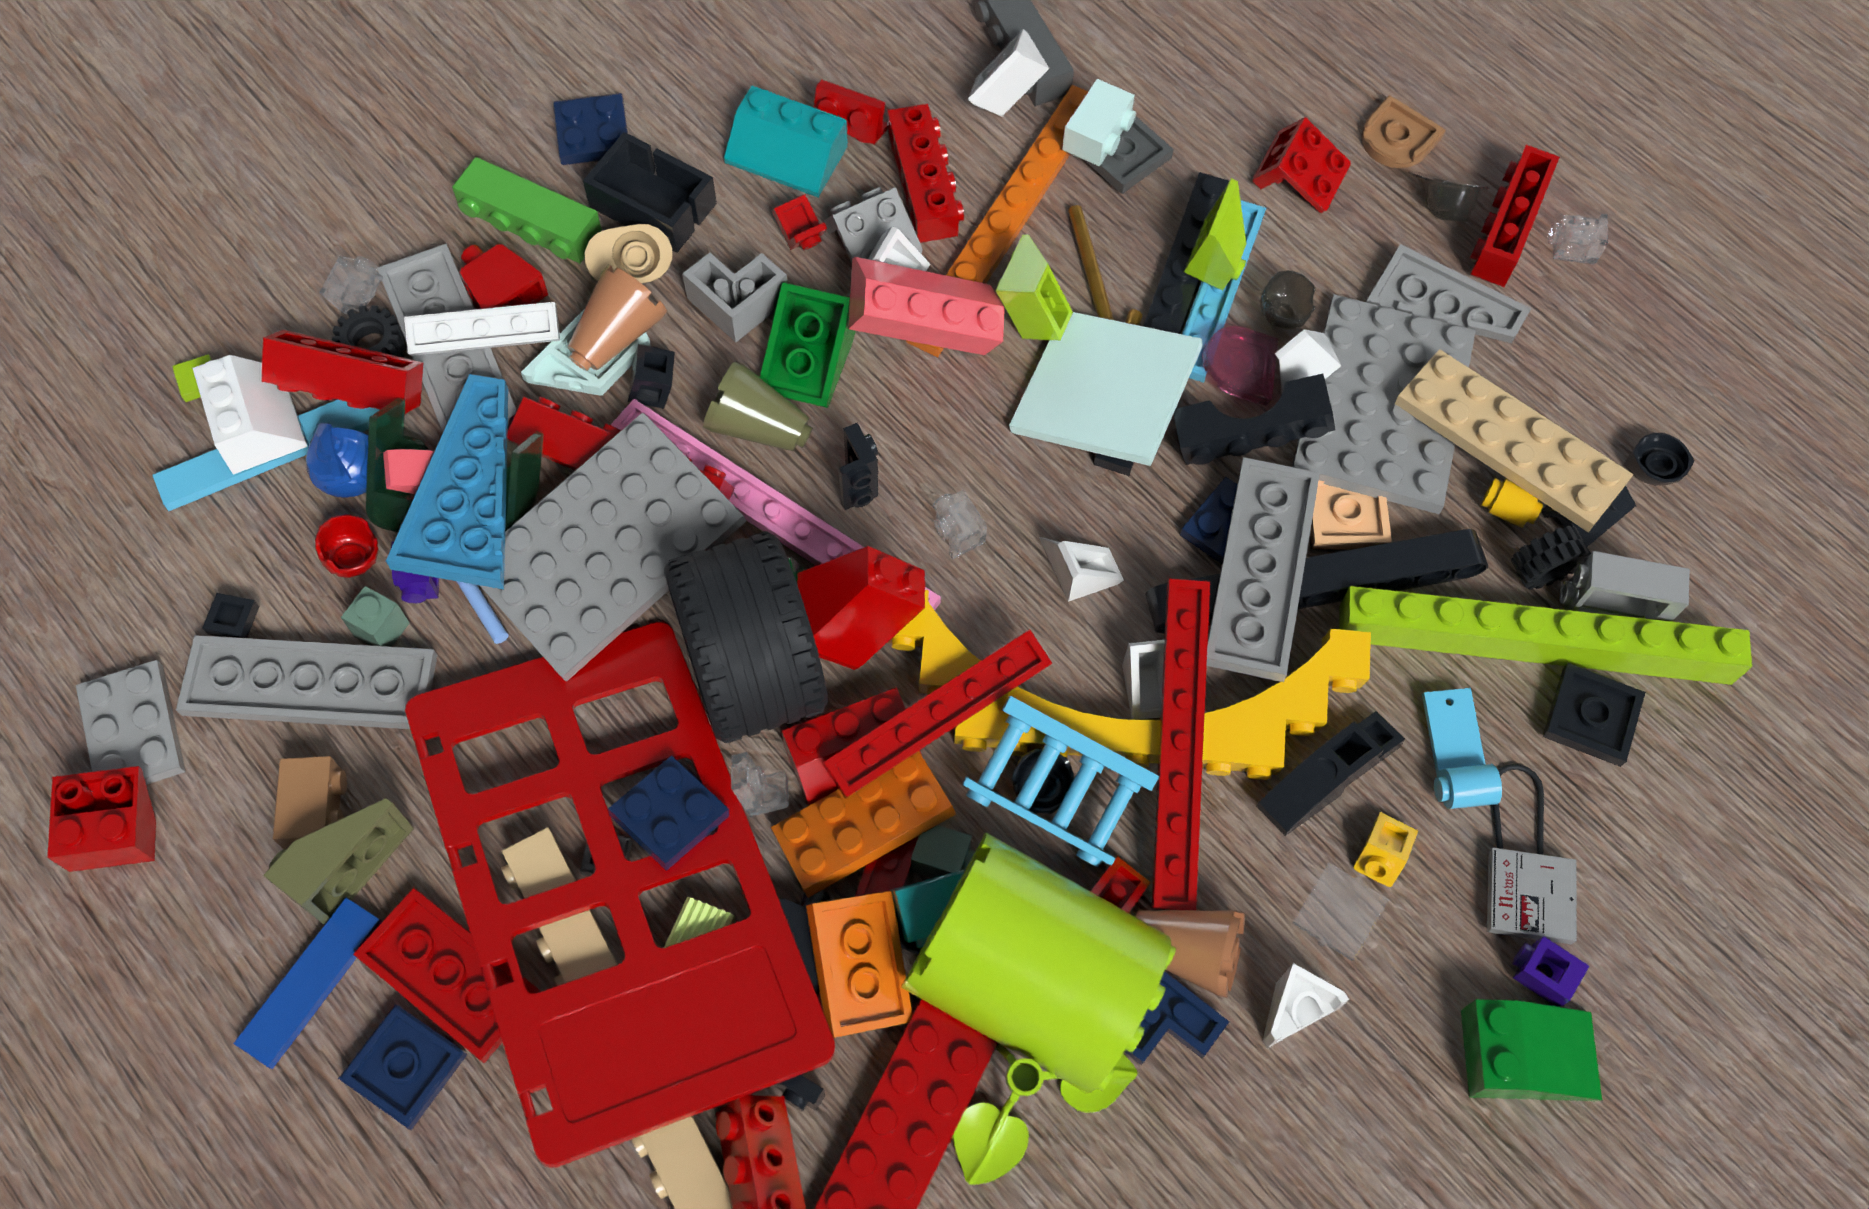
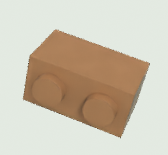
[273,756,347,849]

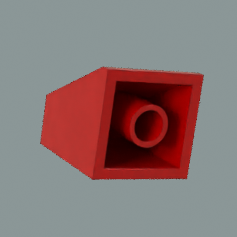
[797,546,925,670]

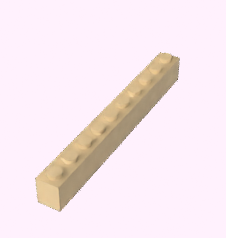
[501,827,732,1209]

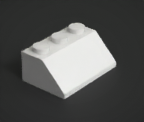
[193,355,308,474]

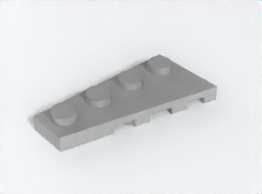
[1366,244,1531,343]

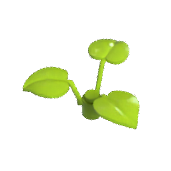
[953,1044,1138,1185]

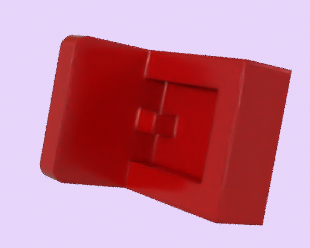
[772,194,828,251]

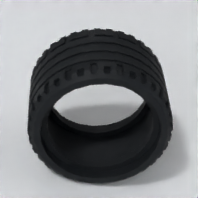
[664,531,828,743]

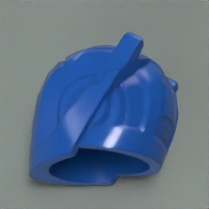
[306,423,381,503]

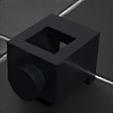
[627,344,675,409]

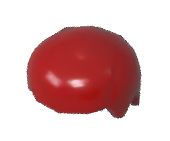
[315,514,379,578]

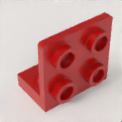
[1252,117,1351,213]

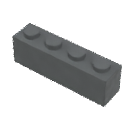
[975,0,1074,106]

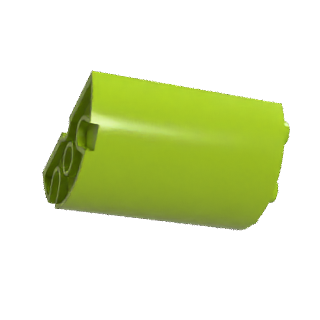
[901,832,1176,1093]

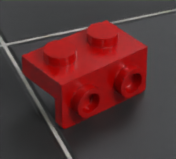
[814,79,888,145]

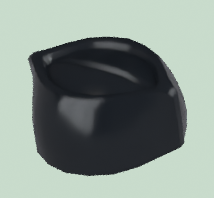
[1624,433,1695,486]

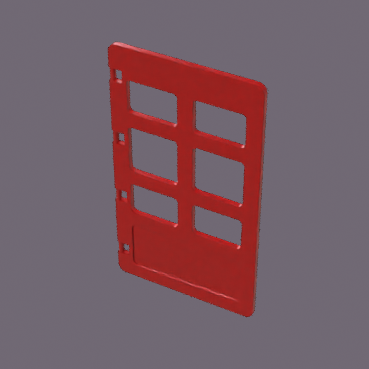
[405,622,835,1168]

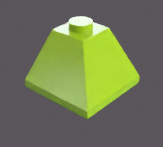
[1184,178,1246,291]

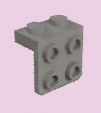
[823,187,923,262]

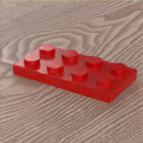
[353,888,541,1064]

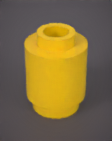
[1481,478,1543,528]

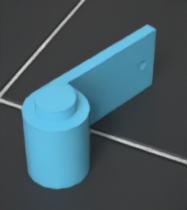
[1422,688,1502,809]

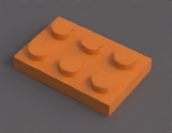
[806,891,913,1038]

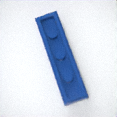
[233,898,382,1070]

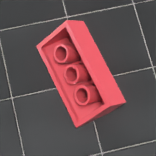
[848,257,1004,355]

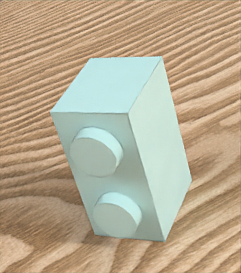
[1062,79,1136,167]

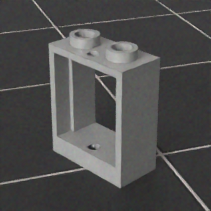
[1560,551,1690,622]

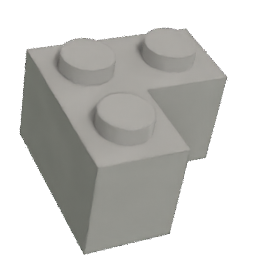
[682,252,788,342]

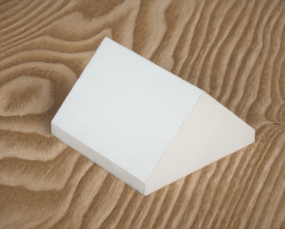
[968,29,1049,116]

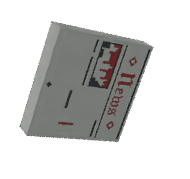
[1487,848,1577,945]

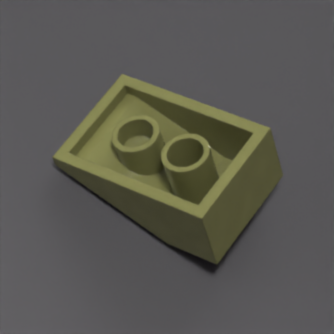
[263,798,414,925]

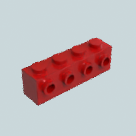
[887,103,964,243]
[1470,144,1560,287]
[261,330,423,417]
[716,1095,806,1209]

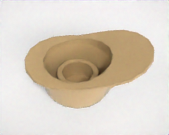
[585,224,672,283]

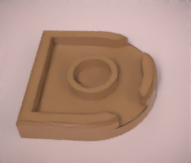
[1362,95,1446,168]

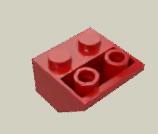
[47,766,156,872]

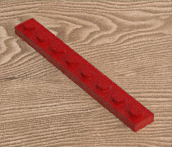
[1152,579,1210,910]

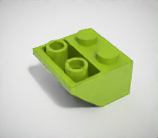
[996,234,1073,341]

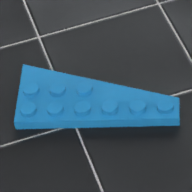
[386,374,509,590]

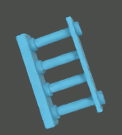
[962,696,1159,867]

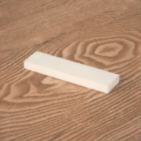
[404,302,560,356]

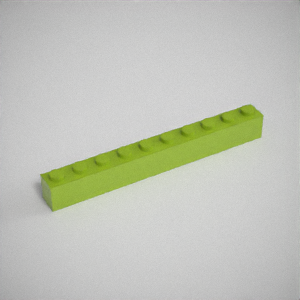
[1339,586,1752,685]

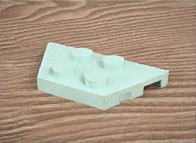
[521,309,651,396]

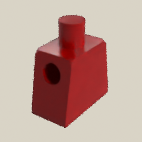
[459,244,548,309]

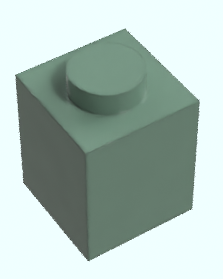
[341,586,410,647]
[911,825,975,878]

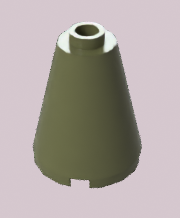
[703,361,813,451]

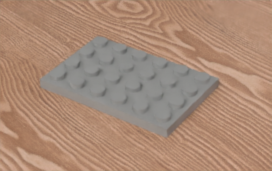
[1292,294,1476,514]
[480,412,746,682]

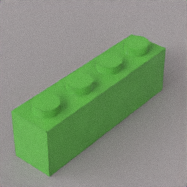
[452,157,602,264]

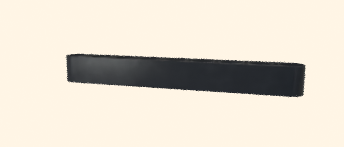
[1145,529,1489,634]

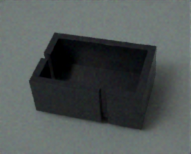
[583,132,717,253]

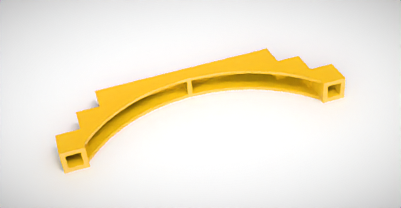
[888,590,1371,780]

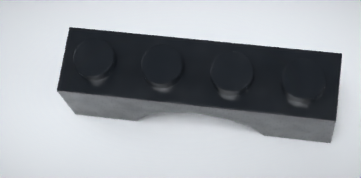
[1174,373,1336,465]

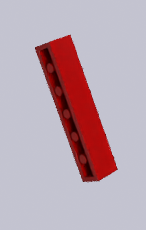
[507,397,735,500]

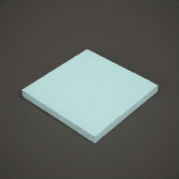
[1009,312,1202,466]

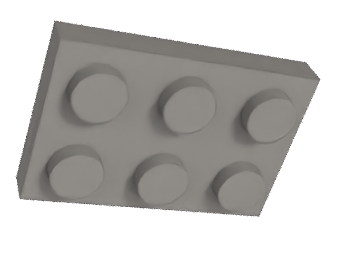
[76,660,186,785]

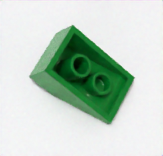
[760,282,856,408]
[1461,999,1602,1101]

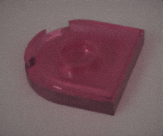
[1202,326,1279,406]

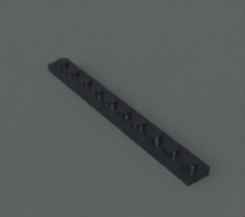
[1094,172,1229,476]

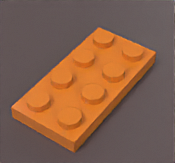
[771,751,956,898]

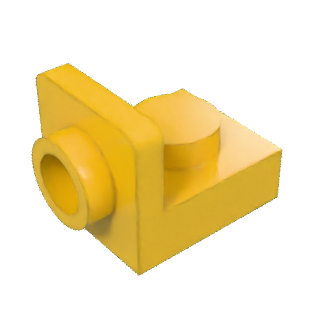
[1354,812,1418,887]

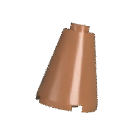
[567,264,667,372]
[1135,910,1245,998]

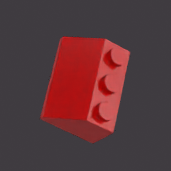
[782,687,922,806]

